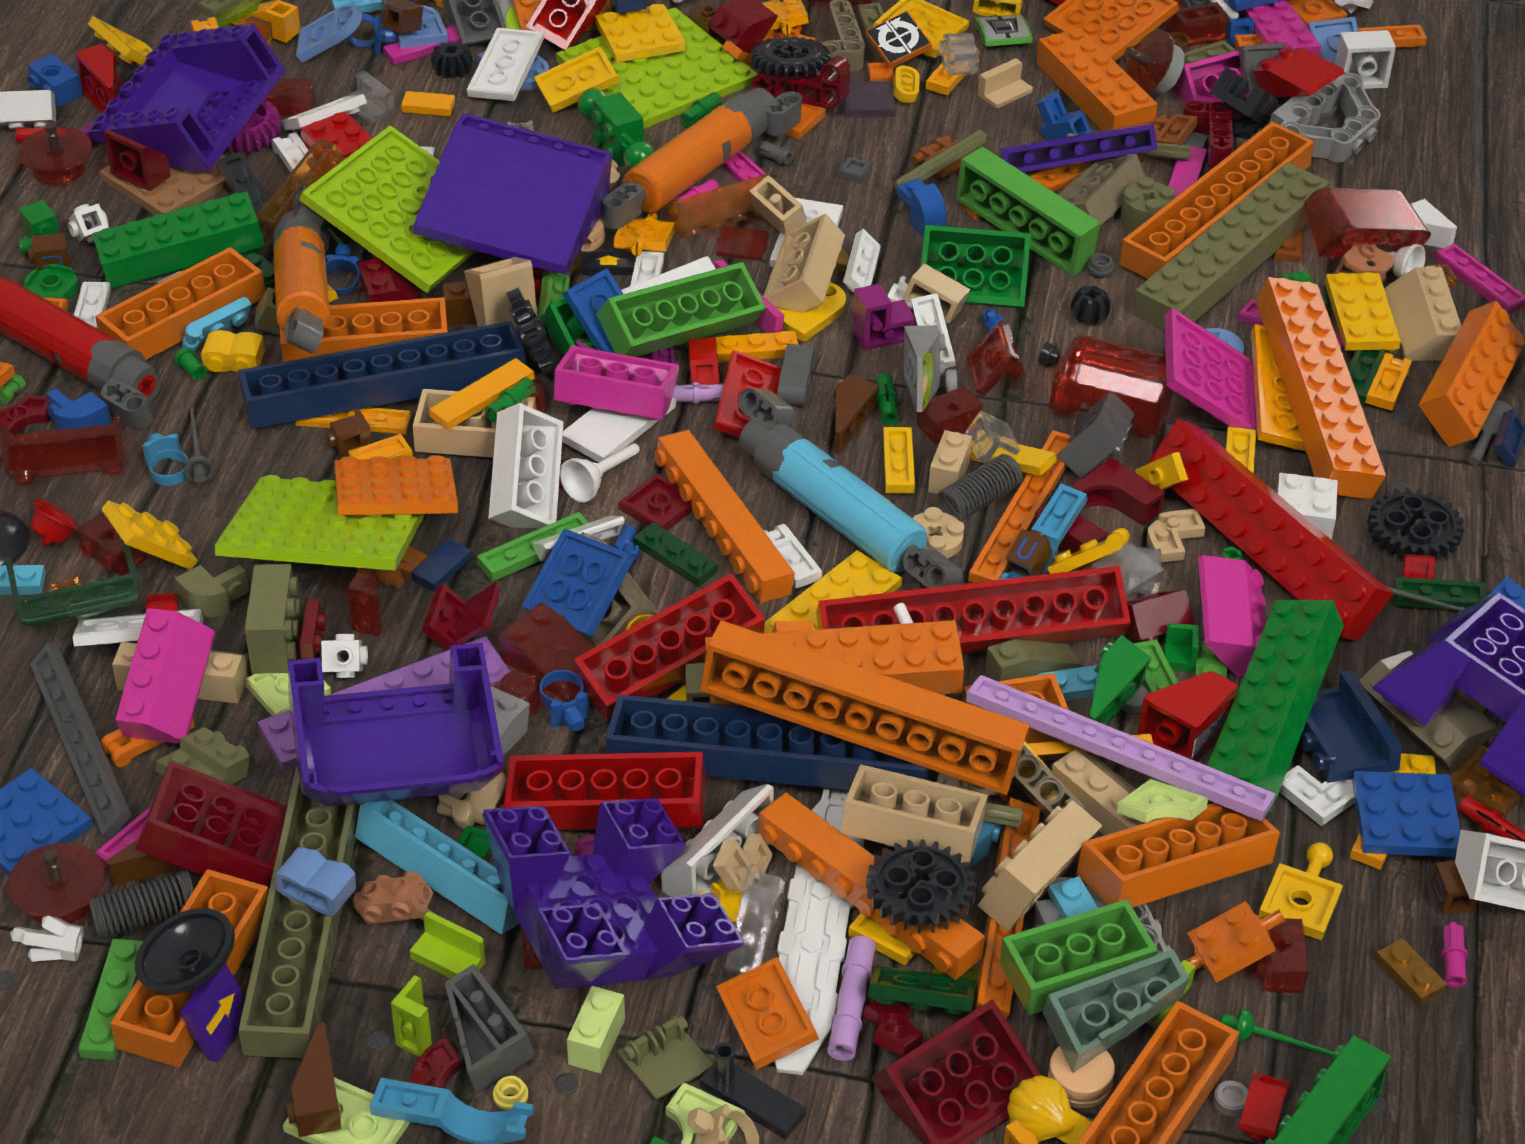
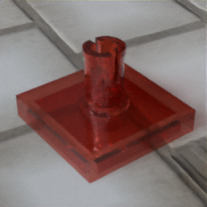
[967,320,1023,396]

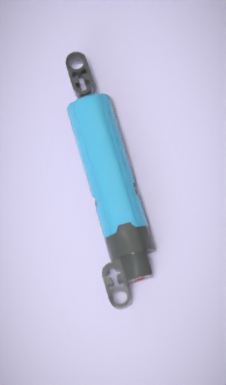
[738,388,963,588]

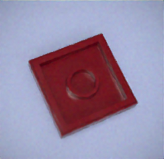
[618,473,693,531]

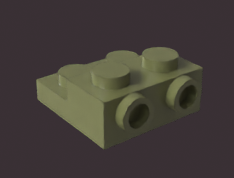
[155,727,250,784]

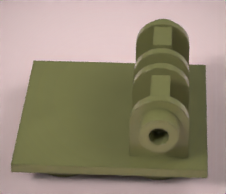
[617,1015,713,1101]

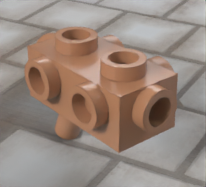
[353,871,437,925]

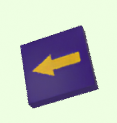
[180,964,246,1062]

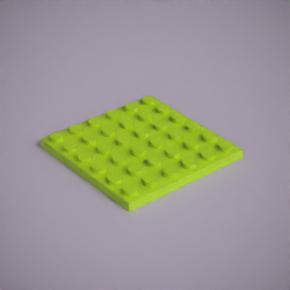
[556,8,758,129]
[299,125,476,293]
[215,475,425,571]

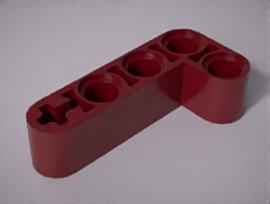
[752,56,850,109]
[1183,101,1233,169]

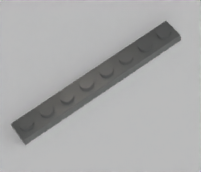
[30,642,132,838]

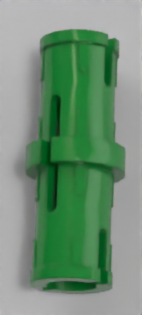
[679,92,722,127]
[876,373,899,425]
[485,377,536,422]

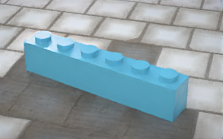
[355,800,520,935]

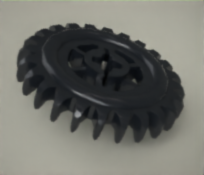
[751,36,831,80]

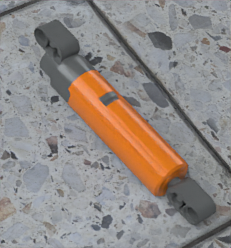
[602,88,802,229]
[273,185,330,354]

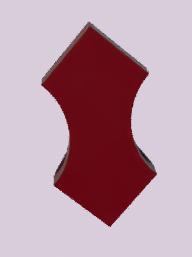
[0,395,50,439]
[863,1000,923,1057]

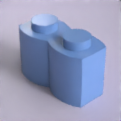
[275,847,356,916]

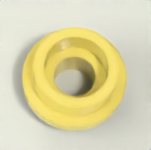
[493,1076,528,1110]

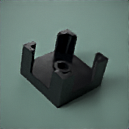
[1210,67,1280,126]

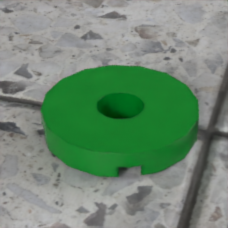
[24,264,79,300]

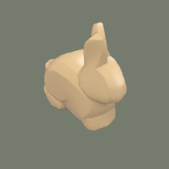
[437,771,507,830]

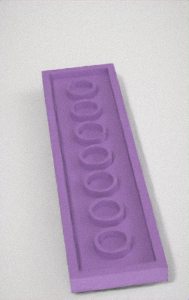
[258,636,513,771]

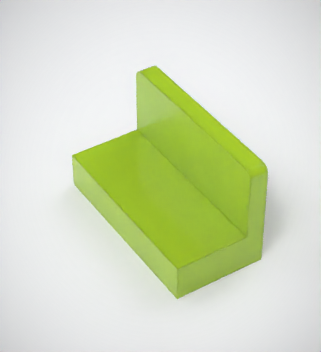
[409,911,486,978]
[391,975,432,1057]

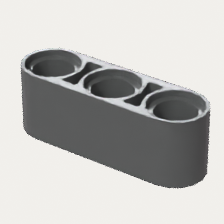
[777,343,815,406]

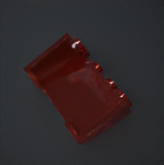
[1304,188,1431,258]

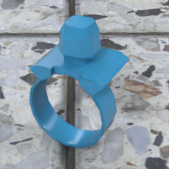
[142,433,188,486]

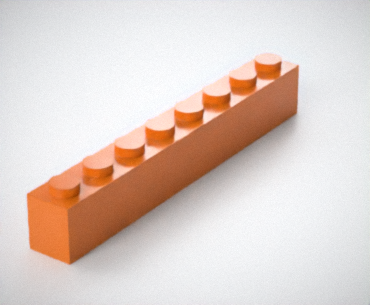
[654,430,795,604]
[758,793,985,980]

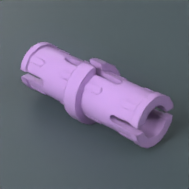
[672,382,723,405]

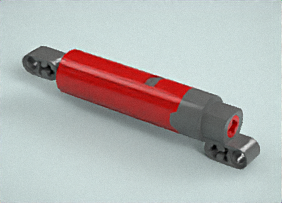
[0,277,161,429]

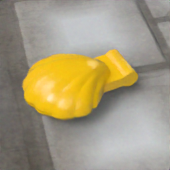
[1007,1075,1093,1144]

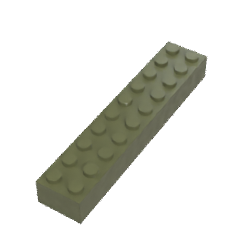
[1133,162,1331,331]
[239,766,362,1058]

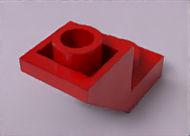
[689,337,719,385]
[1238,1072,1291,1140]

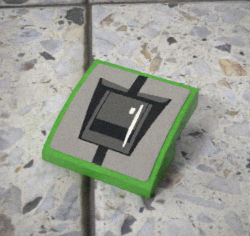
[975,14,1033,47]

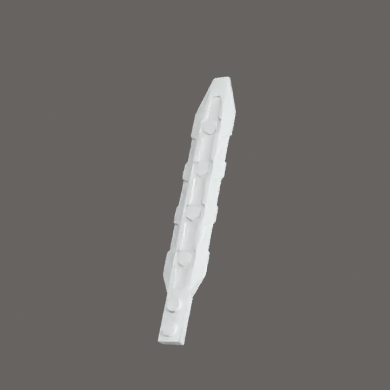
[774,788,865,1075]

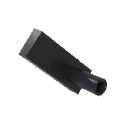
[217,151,278,226]
[699,1042,806,1140]

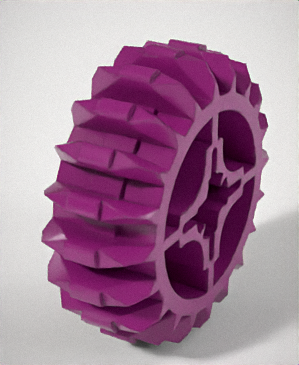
[227,100,281,153]

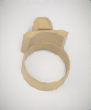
[687,1103,759,1144]

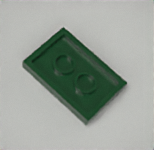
[868,966,977,1014]

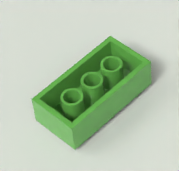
[1000,899,1158,1015]

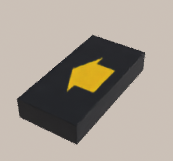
[582,251,635,275]

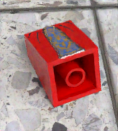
[1137,670,1238,762]

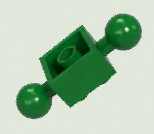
[578,88,655,170]

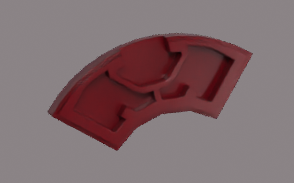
[408,1036,463,1089]

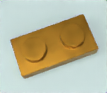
[1375,938,1448,1007]

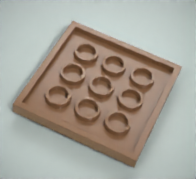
[99,155,225,215]

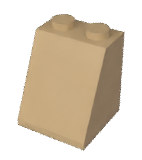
[464,257,538,327]

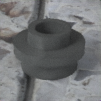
[1088,254,1114,277]

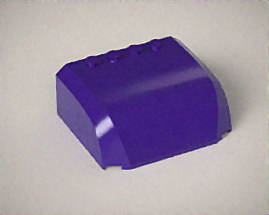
[288,643,504,807]

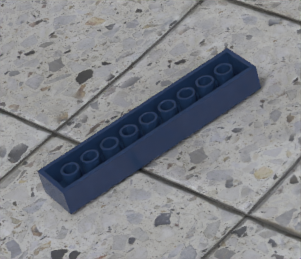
[238,321,526,429]
[606,694,930,790]

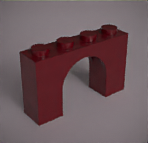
[1034,458,1165,554]

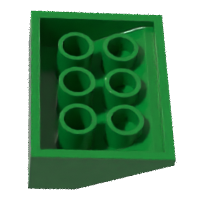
[921,225,1031,309]

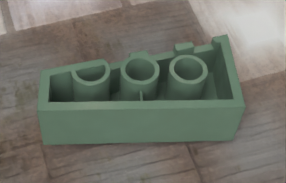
[1043,949,1189,1073]

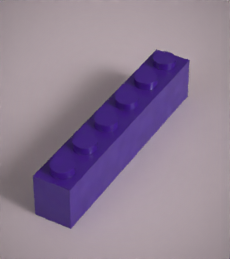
[1000,123,1157,172]

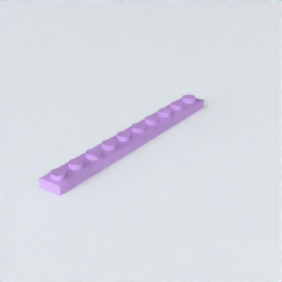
[966,675,1276,822]

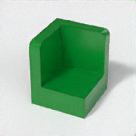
[1164,623,1199,673]

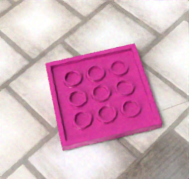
[1165,308,1257,437]

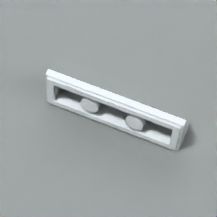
[533,516,625,562]

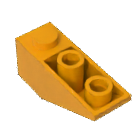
[228,0,300,43]

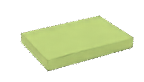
[283,1077,410,1144]

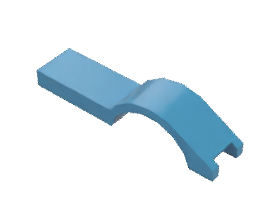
[999,483,1087,580]
[369,1078,535,1144]

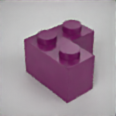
[852,284,916,351]

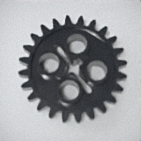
[507,287,555,375]
[1367,488,1465,561]
[866,839,977,933]

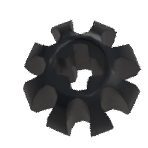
[1071,285,1111,325]

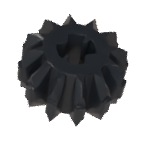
[431,41,473,79]

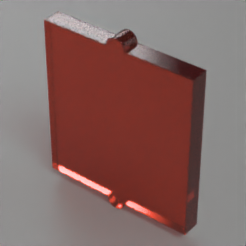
[716,226,769,261]

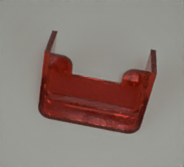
[0,414,128,484]

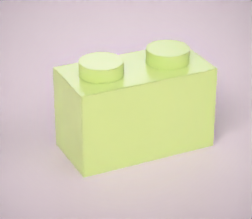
[567,986,625,1074]

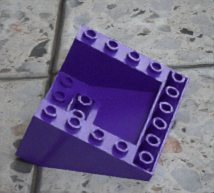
[87,24,286,172]
[413,113,613,275]

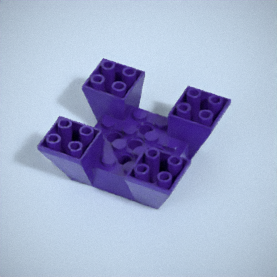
[1373,592,1525,797]
[482,798,744,989]

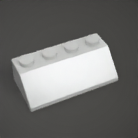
[488,403,563,529]
[661,784,774,897]

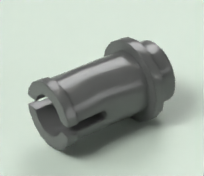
[759,141,793,166]

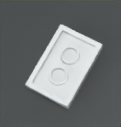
[281,94,367,133]

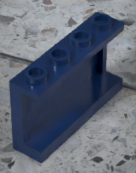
[1300,670,1402,783]

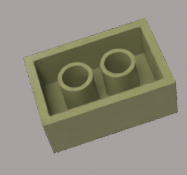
[245,564,302,674]

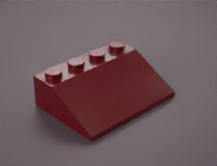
[135,761,288,886]
[871,999,1042,1144]

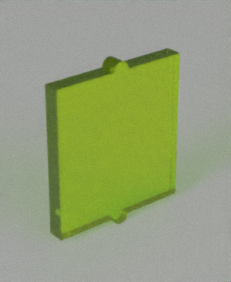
[217,0,261,27]

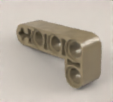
[822,0,865,73]
[971,745,1086,817]

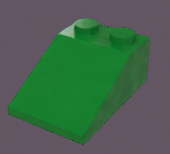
[1087,635,1152,725]

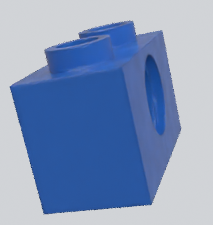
[27,54,83,107]

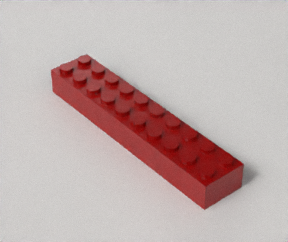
[1147,419,1394,641]
[816,566,1131,654]

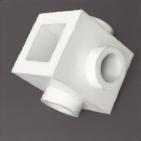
[68,204,109,244]
[321,634,368,678]

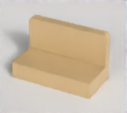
[978,58,1033,108]

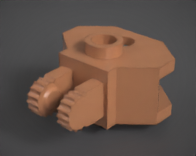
[1334,235,1395,283]

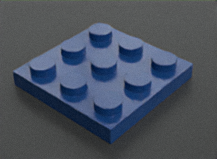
[521,528,635,638]
[0,768,93,881]
[1352,771,1460,857]

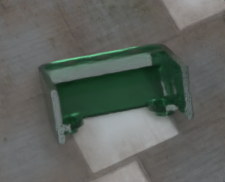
[5,538,141,631]

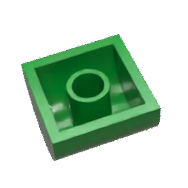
[545,298,594,355]

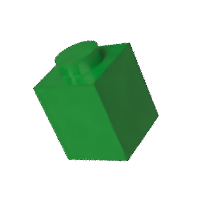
[19,200,59,238]

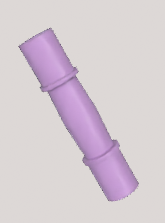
[828,936,876,1061]

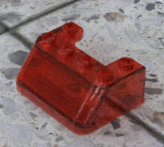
[1048,335,1174,436]

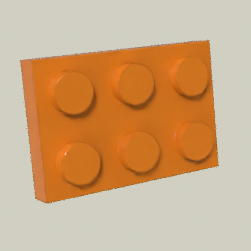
[716,956,819,1070]

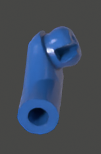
[982,308,1006,345]
[614,524,640,560]

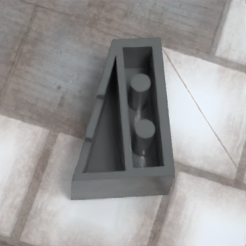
[1057,390,1135,478]
[445,964,535,1095]

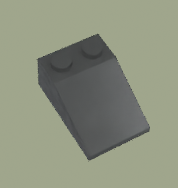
[442,0,507,45]

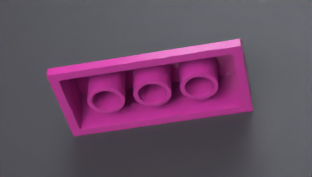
[1175,43,1268,103]
[554,346,679,420]
[1198,555,1267,678]
[115,608,216,744]

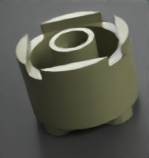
[1120,177,1175,233]

